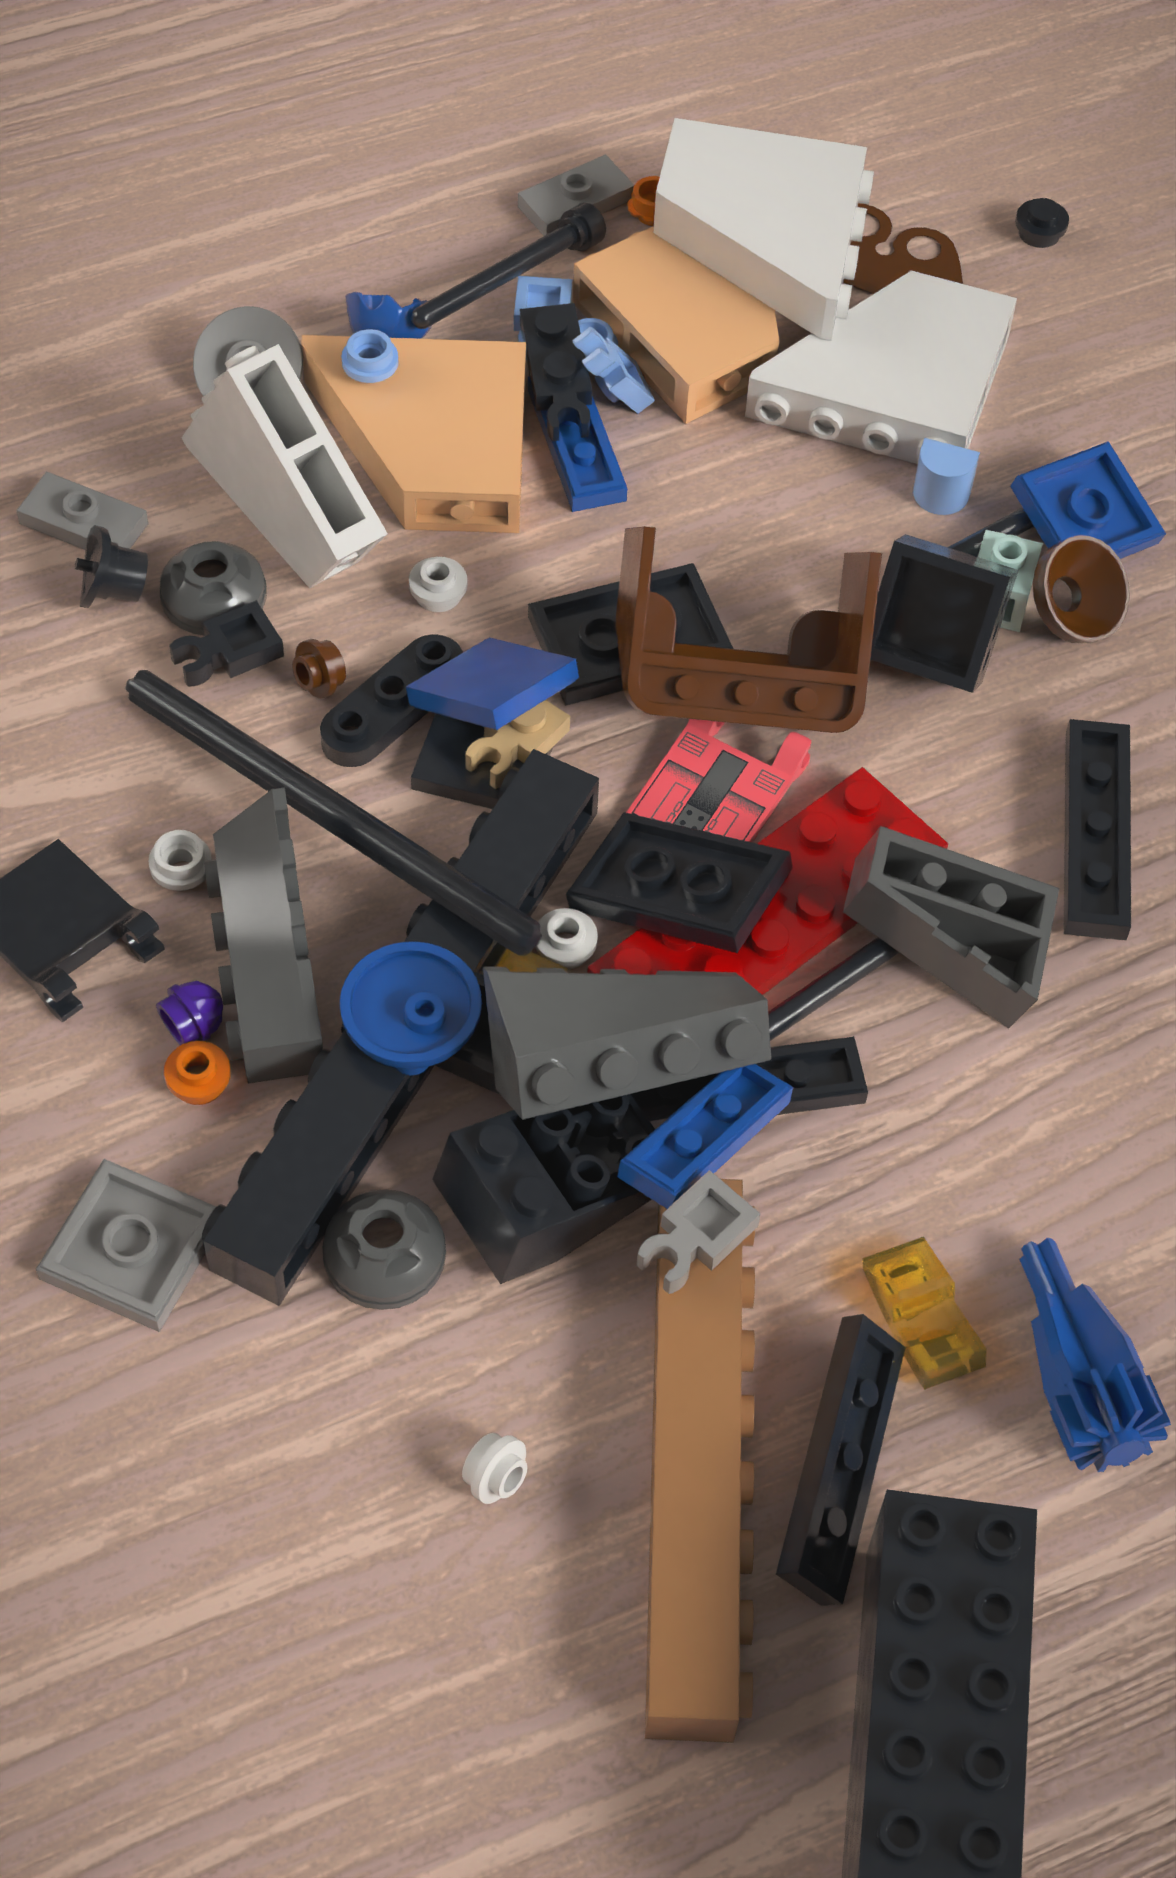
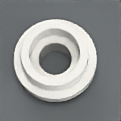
[409,557,467,612]
[148,830,212,891]
[535,908,598,970]
[462,1433,527,1504]

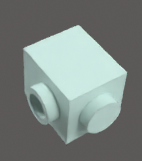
[978,530,1043,632]

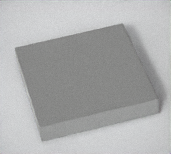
[36,1159,216,1332]

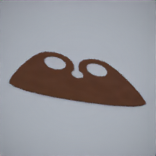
[843,203,963,294]

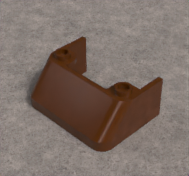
[616,526,882,733]

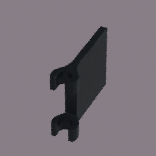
[0,839,165,1022]

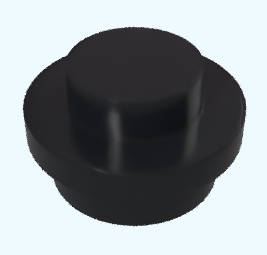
[1015,198,1069,248]

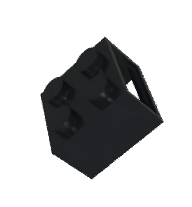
[870,534,1019,693]

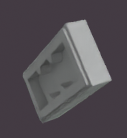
[518,154,634,236]
[16,471,148,550]

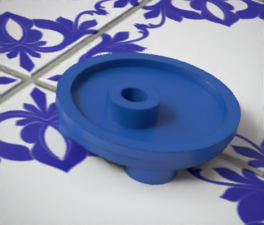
[340,942,482,1075]

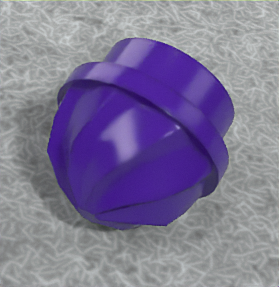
[156,980,223,1045]

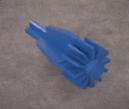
[1019,1238,1171,1472]

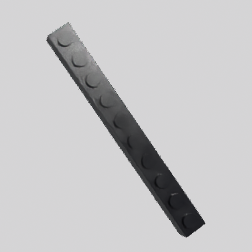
[202,749,599,1306]

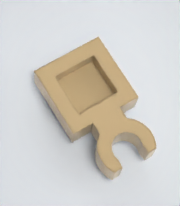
[466,700,570,789]

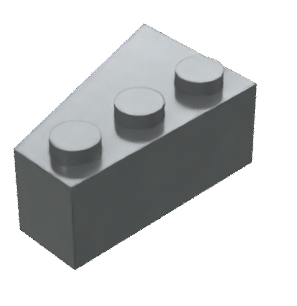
[843,826,1060,1029]

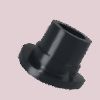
[75,525,148,608]

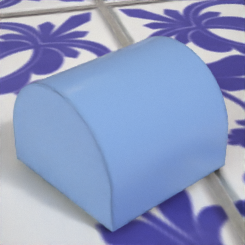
[913,438,980,515]

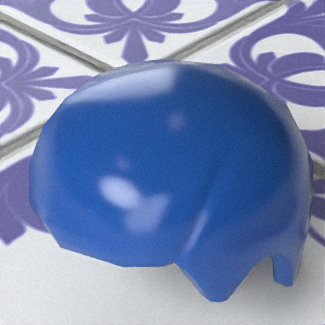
[345,292,432,339]

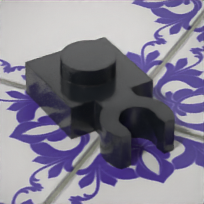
[169,600,284,687]

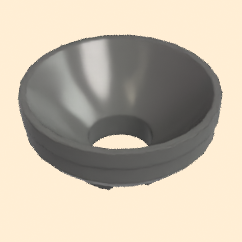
[160,541,267,636]
[322,1189,446,1310]

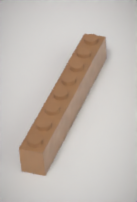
[645,1179,755,1743]

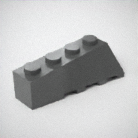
[204,787,323,1084]
[483,967,771,1119]

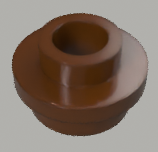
[292,639,346,699]

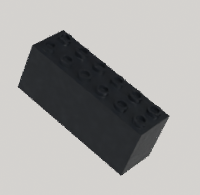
[841,1489,1037,1878]

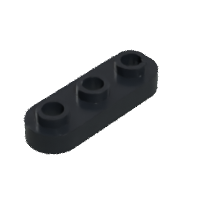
[320,634,463,767]

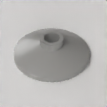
[193,306,303,396]

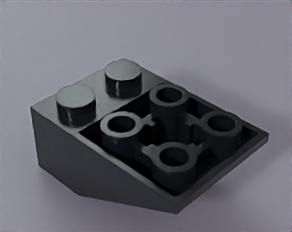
[432,1094,655,1284]

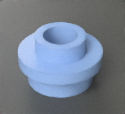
[341,329,399,383]

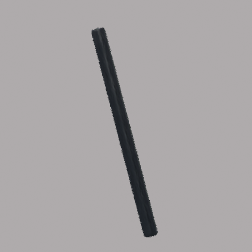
[125,670,542,956]

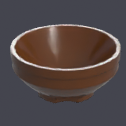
[1033,535,1130,643]

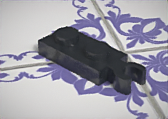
[520,303,592,441]

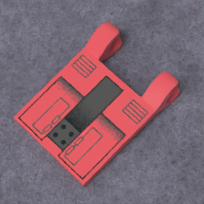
[626,719,811,843]

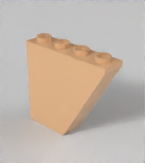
[573,226,779,424]
[301,335,526,533]

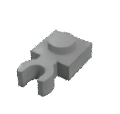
[637,1170,760,1294]

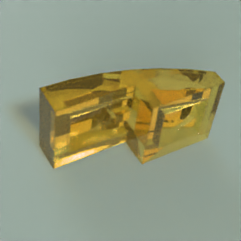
[862,1237,987,1390]

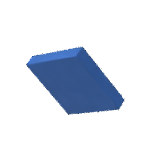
[1010,441,1166,559]
[406,637,579,730]

